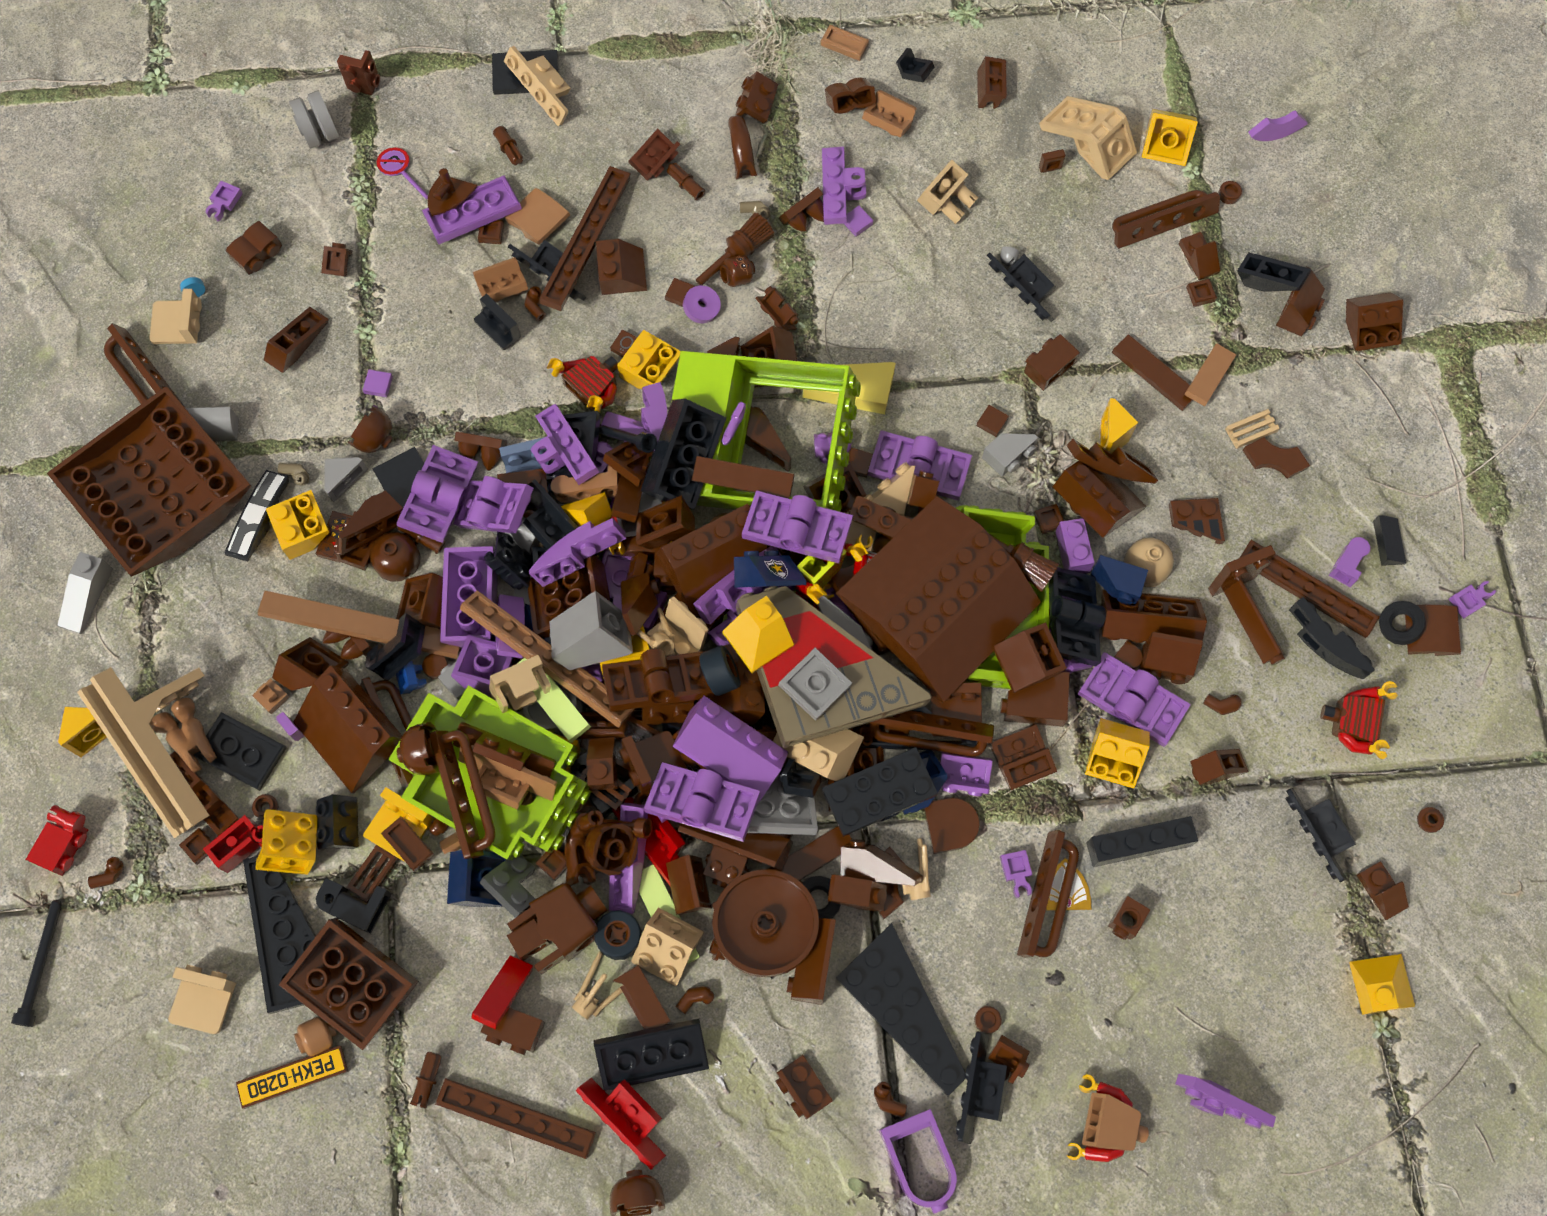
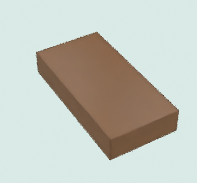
[821,25,869,61]

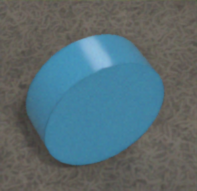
[180,277,205,297]

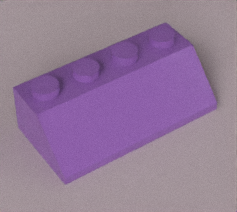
[440,546,498,647]
[673,696,788,802]

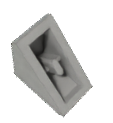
[324,457,368,502]

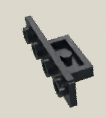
[508,240,586,301]
[986,252,1056,322]
[523,479,600,556]
[1286,788,1357,883]
[956,1031,1010,1144]

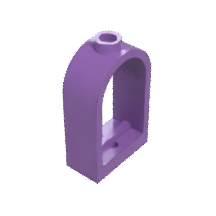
[879,1109,957,1214]

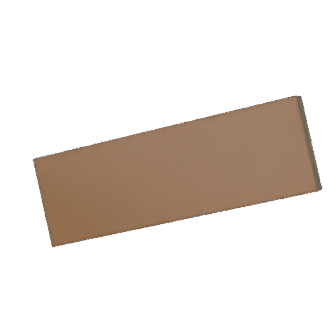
[1184,343,1237,407]

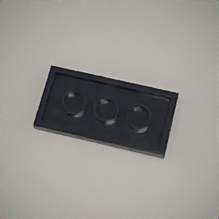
[594,1018,709,1091]

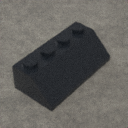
[640,399,726,510]

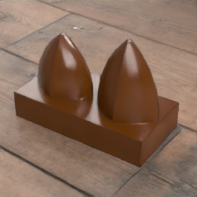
[778,187,824,232]
[454,431,508,471]
[322,631,372,660]

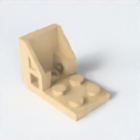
[1039,96,1137,180]

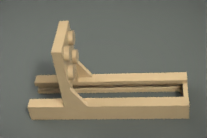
[77,667,210,838]

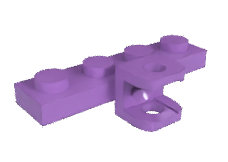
[822,147,867,225]
[531,404,599,485]
[1175,1074,1276,1129]

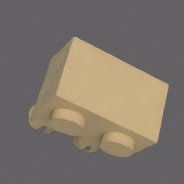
[917,160,979,224]

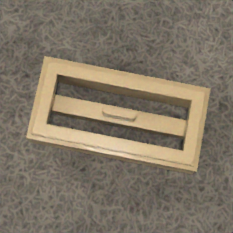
[1225,409,1280,449]

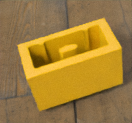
[617,330,681,389]
[266,490,329,560]
[1085,718,1150,788]

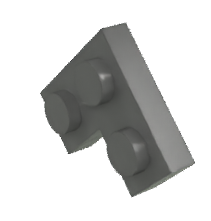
[480,854,536,918]

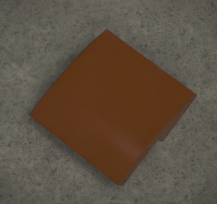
[1405,604,1461,656]
[989,724,1057,790]

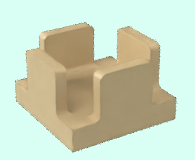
[489,655,551,713]

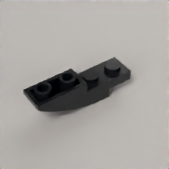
[1289,597,1375,679]

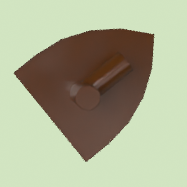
[428,168,478,216]

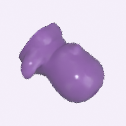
[814,432,852,464]

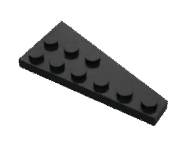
[243,856,316,1014]
[836,923,966,1097]

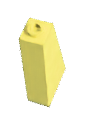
[803,362,896,415]

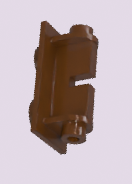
[755,286,800,331]

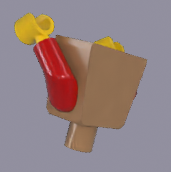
[1067,1074,1149,1162]

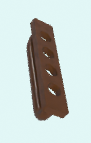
[1112,190,1220,249]
[104,323,185,407]
[360,677,413,792]
[869,711,994,757]
[429,730,496,859]
[1017,830,1079,958]

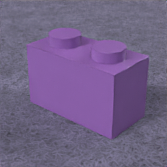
[1055,518,1094,574]

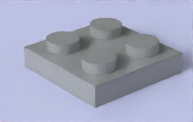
[778,648,852,721]

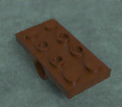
[602,648,713,712]

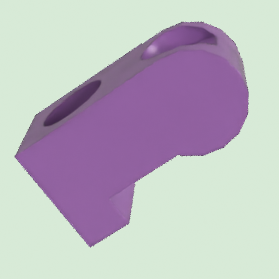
[1329,537,1370,587]

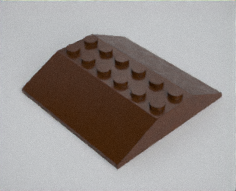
[47,386,251,577]
[836,496,1041,703]

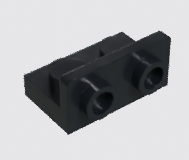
[474,293,521,350]

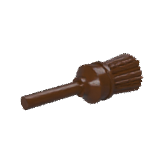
[696,213,774,285]
[990,534,1059,592]

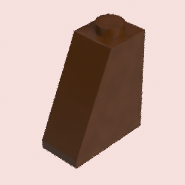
[1000,672,1070,727]

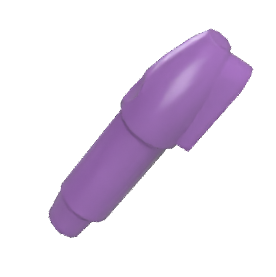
[722,402,746,445]

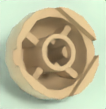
[1123,537,1174,587]

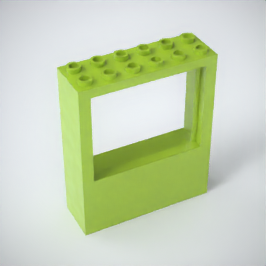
[671,351,861,512]

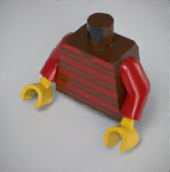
[547,356,618,413]
[1320,681,1398,759]

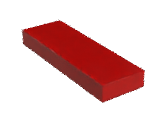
[471,955,533,1029]

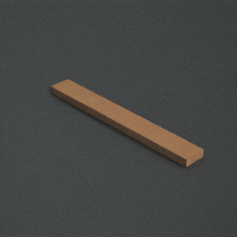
[258,590,460,659]
[460,590,635,728]

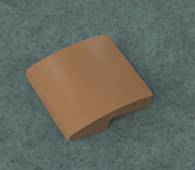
[505,188,570,245]

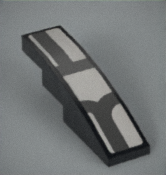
[225,470,289,562]

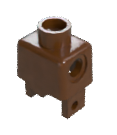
[507,883,608,975]

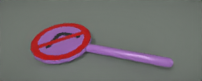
[377,147,428,199]

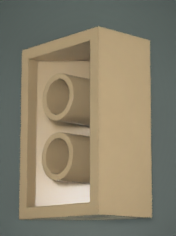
[773,729,864,781]

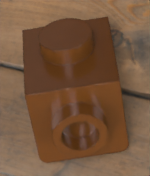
[988,1035,1030,1084]

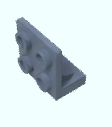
[499,437,553,493]

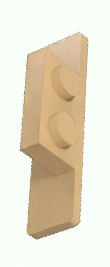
[504,46,571,126]

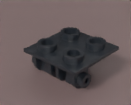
[484,532,531,590]

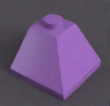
[451,635,514,701]

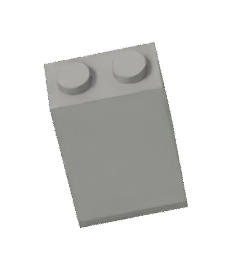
[549,591,633,670]

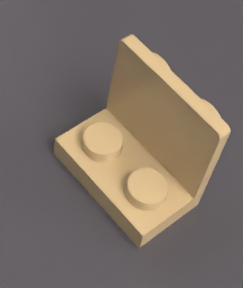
[646,596,708,656]
[631,907,704,986]

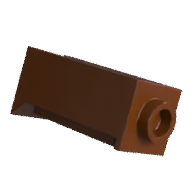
[613,965,670,1029]

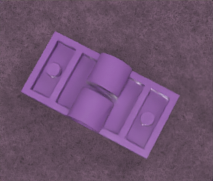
[867,430,972,501]
[397,445,478,543]
[453,476,534,533]
[742,491,853,563]
[1078,652,1191,747]
[644,762,761,842]

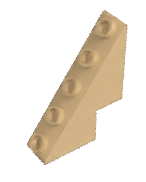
[846,462,915,551]

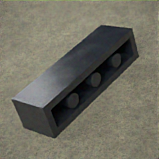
[1086,816,1198,867]

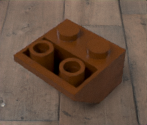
[1346,292,1403,351]
[993,622,1067,693]

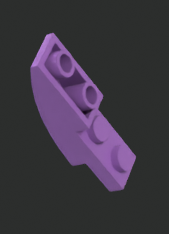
[529,518,626,587]

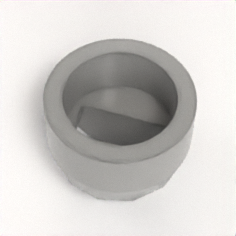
[1000,247,1020,266]

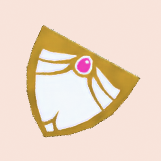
[1046,858,1092,910]

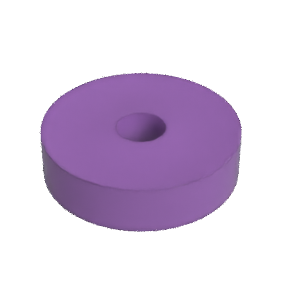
[683,285,721,324]

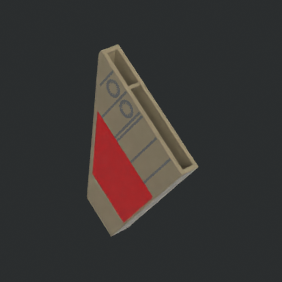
[736,586,931,748]

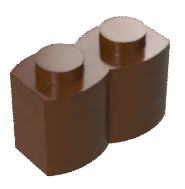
[825,77,876,114]
[225,221,282,275]

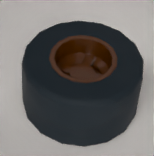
[699,645,741,696]
[594,910,642,960]

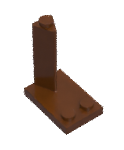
[1208,545,1285,665]

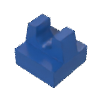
[396,661,427,694]

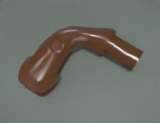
[728,115,757,180]
[565,810,603,886]

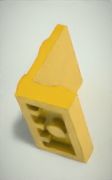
[363,787,434,862]
[256,809,317,875]

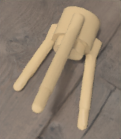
[637,608,675,656]
[901,838,931,900]
[572,952,623,1020]

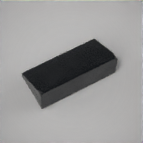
[1373,515,1406,566]

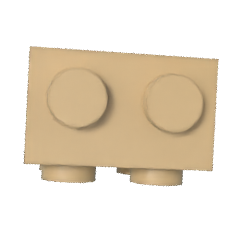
[149,289,202,344]
[168,964,236,1034]

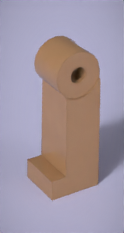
[551,466,620,503]

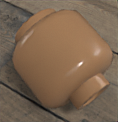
[294,1016,337,1056]

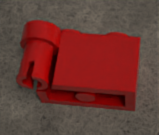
[25,805,89,876]
[203,815,263,874]

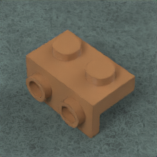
[862,90,917,138]
[473,257,528,302]

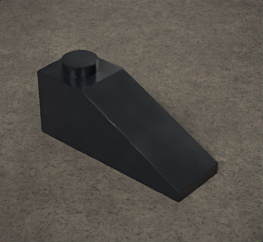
[1237,252,1311,292]

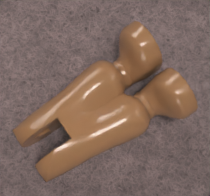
[149,698,216,773]

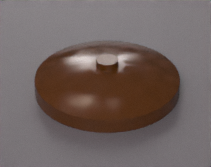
[712,869,819,977]

